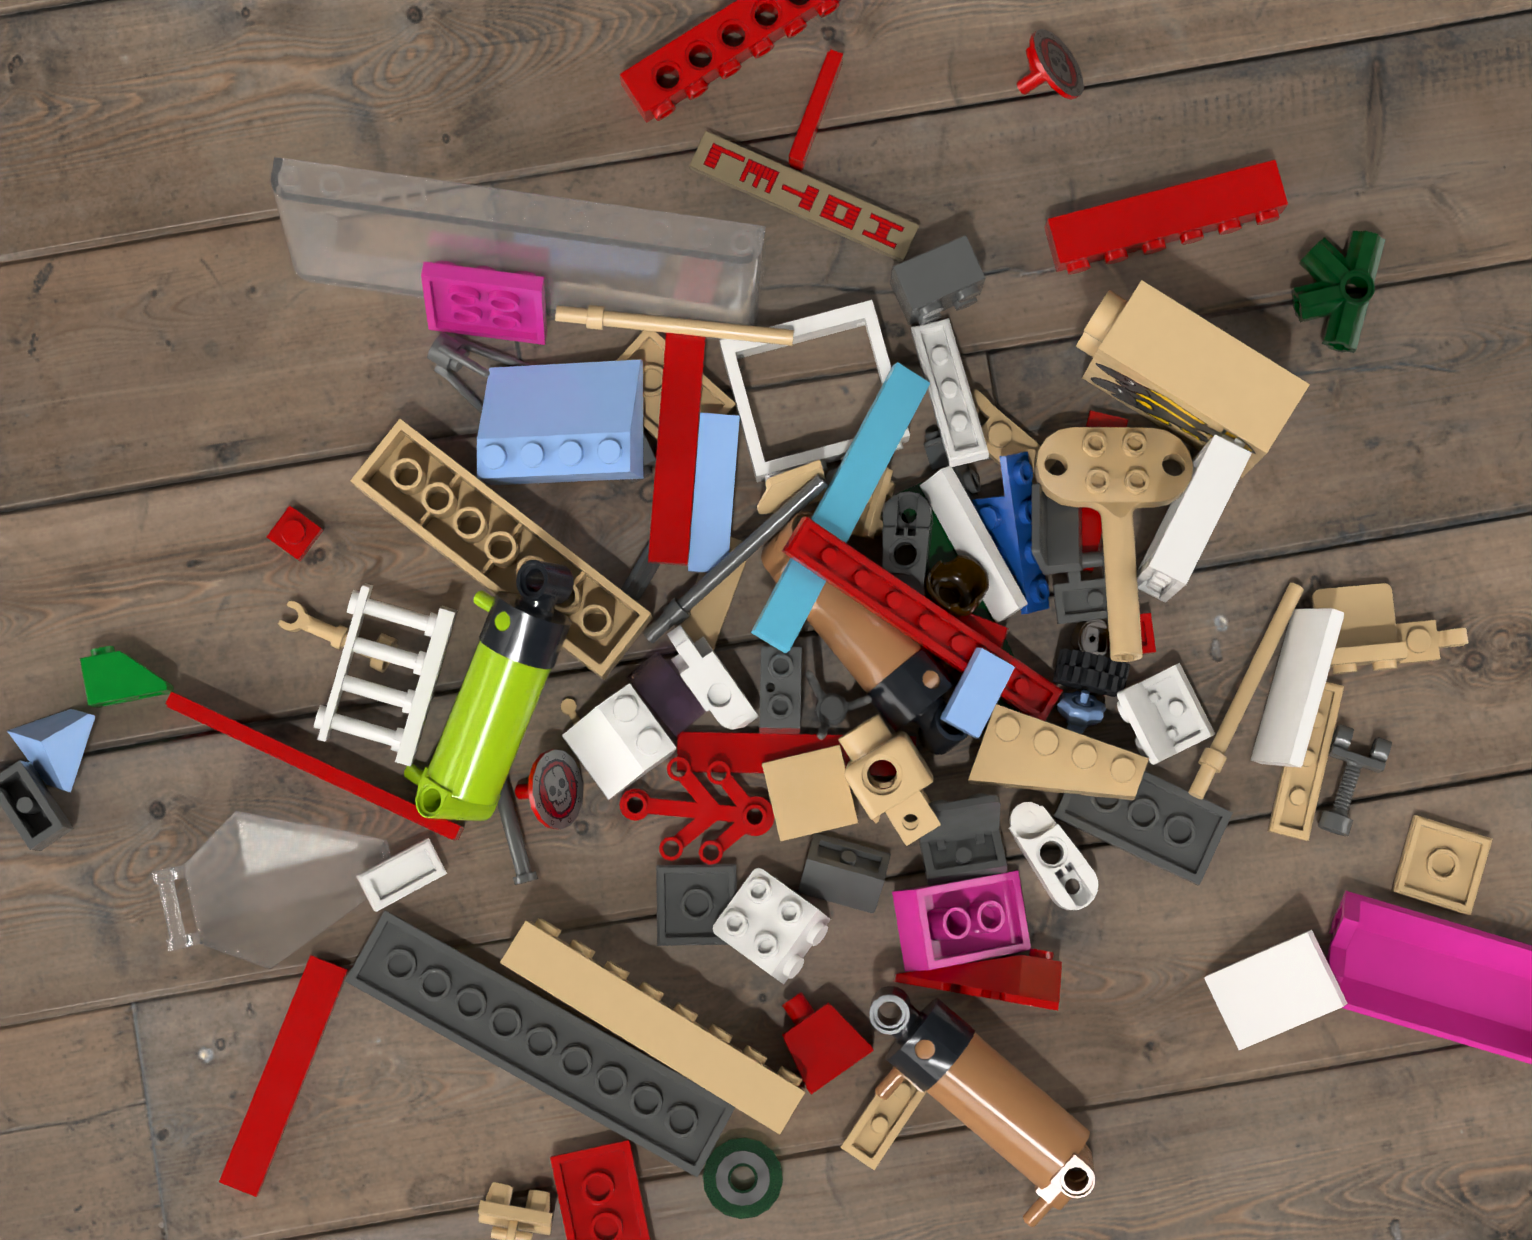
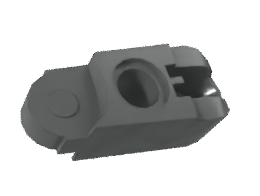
[883,491,934,596]

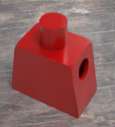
[782,992,874,1095]

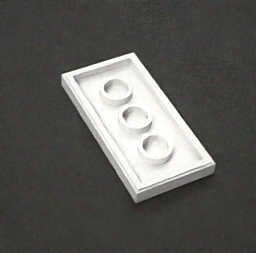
[1250,608,1344,768]

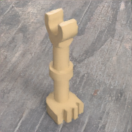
[278,601,398,673]

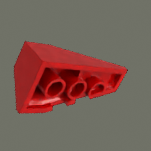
[893,948,1062,1011]

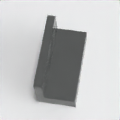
[1032,483,1083,575]
[798,833,891,913]

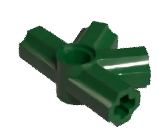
[1291,230,1386,353]

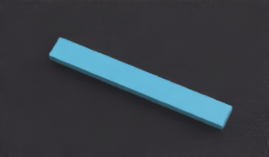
[751,362,930,653]

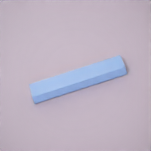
[688,412,740,573]

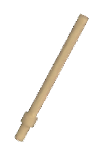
[555,305,794,346]
[1188,583,1304,799]

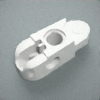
[667,625,759,730]
[1008,802,1098,910]

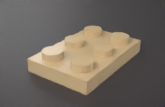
[616,330,736,447]

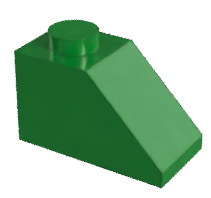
[80,646,174,708]

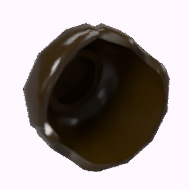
[924,555,989,618]

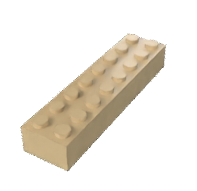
[350,419,653,680]
[500,918,805,1134]

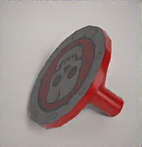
[1017,29,1084,100]
[515,749,583,830]

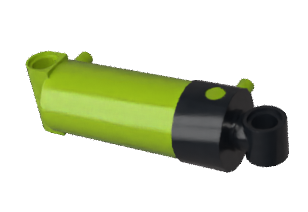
[404,560,574,821]

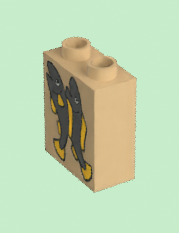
[1076,280,1310,478]

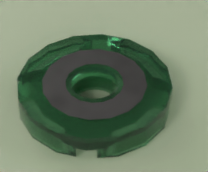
[703,1137,783,1219]

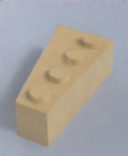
[968,704,1149,800]

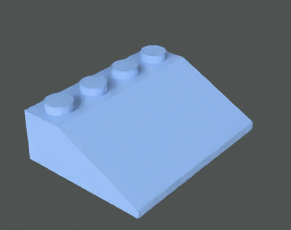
[477,359,643,485]

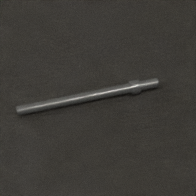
[643,474,829,643]

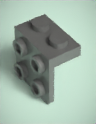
[919,793,1007,885]

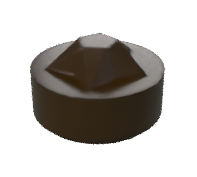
[1071,619,1110,656]

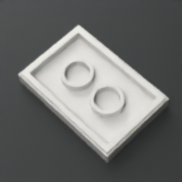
[1204,929,1348,1050]

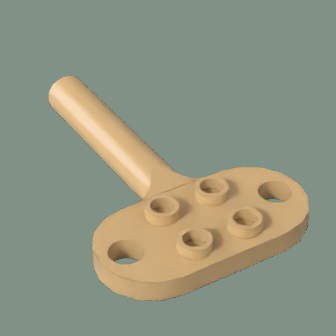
[1034,427,1193,662]

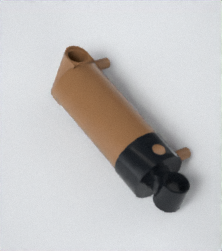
[761,510,968,755]
[869,986,1095,1227]

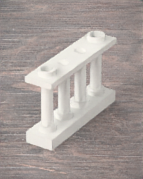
[314,583,458,766]

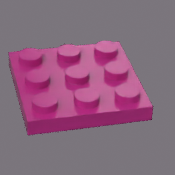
[421,260,547,345]

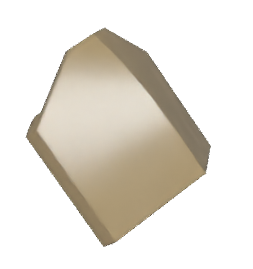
[757,460,828,514]

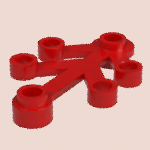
[619,757,775,865]

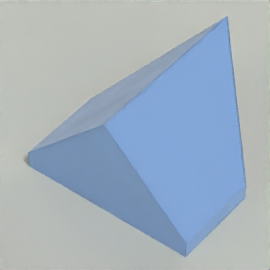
[7,709,95,792]

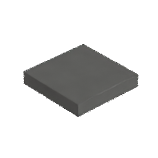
[656,864,737,946]

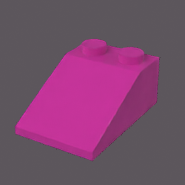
[892,871,1031,971]

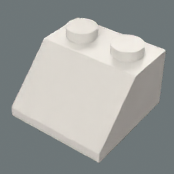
[562,683,676,800]

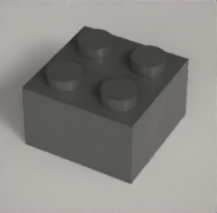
[890,235,986,326]

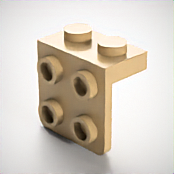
[1312,583,1408,674]

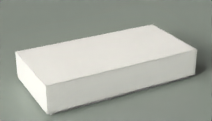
[356,838,447,911]

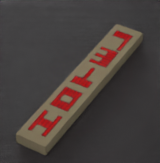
[689,131,919,263]

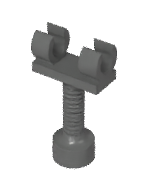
[1318,724,1392,837]

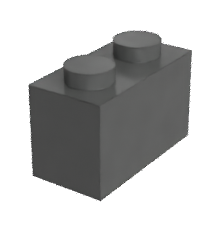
[0,760,74,851]

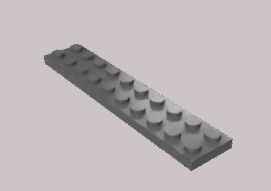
[345,910,735,1177]

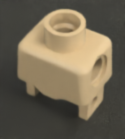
[838,714,941,846]

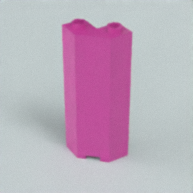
[1326,891,1532,1064]

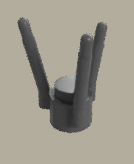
[427,332,529,413]
[806,671,872,740]

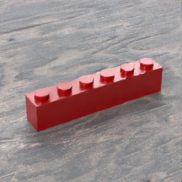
[1044,160,1288,274]

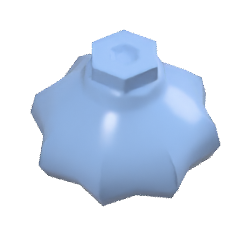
[1057,690,1106,734]

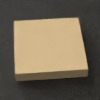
[762,745,858,841]
[1391,815,1492,916]

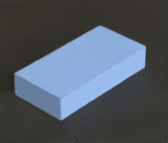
[940,647,1015,738]

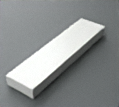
[911,318,989,468]
[920,466,1028,623]

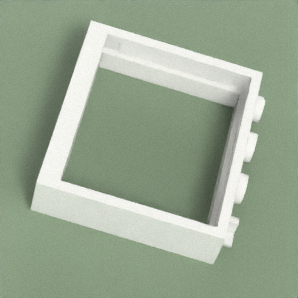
[719,300,910,482]
[1137,434,1252,603]

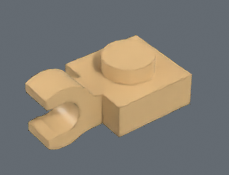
[1396,620,1468,664]

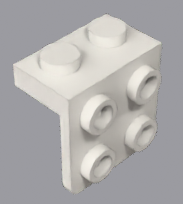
[1117,663,1215,765]
[713,868,831,984]

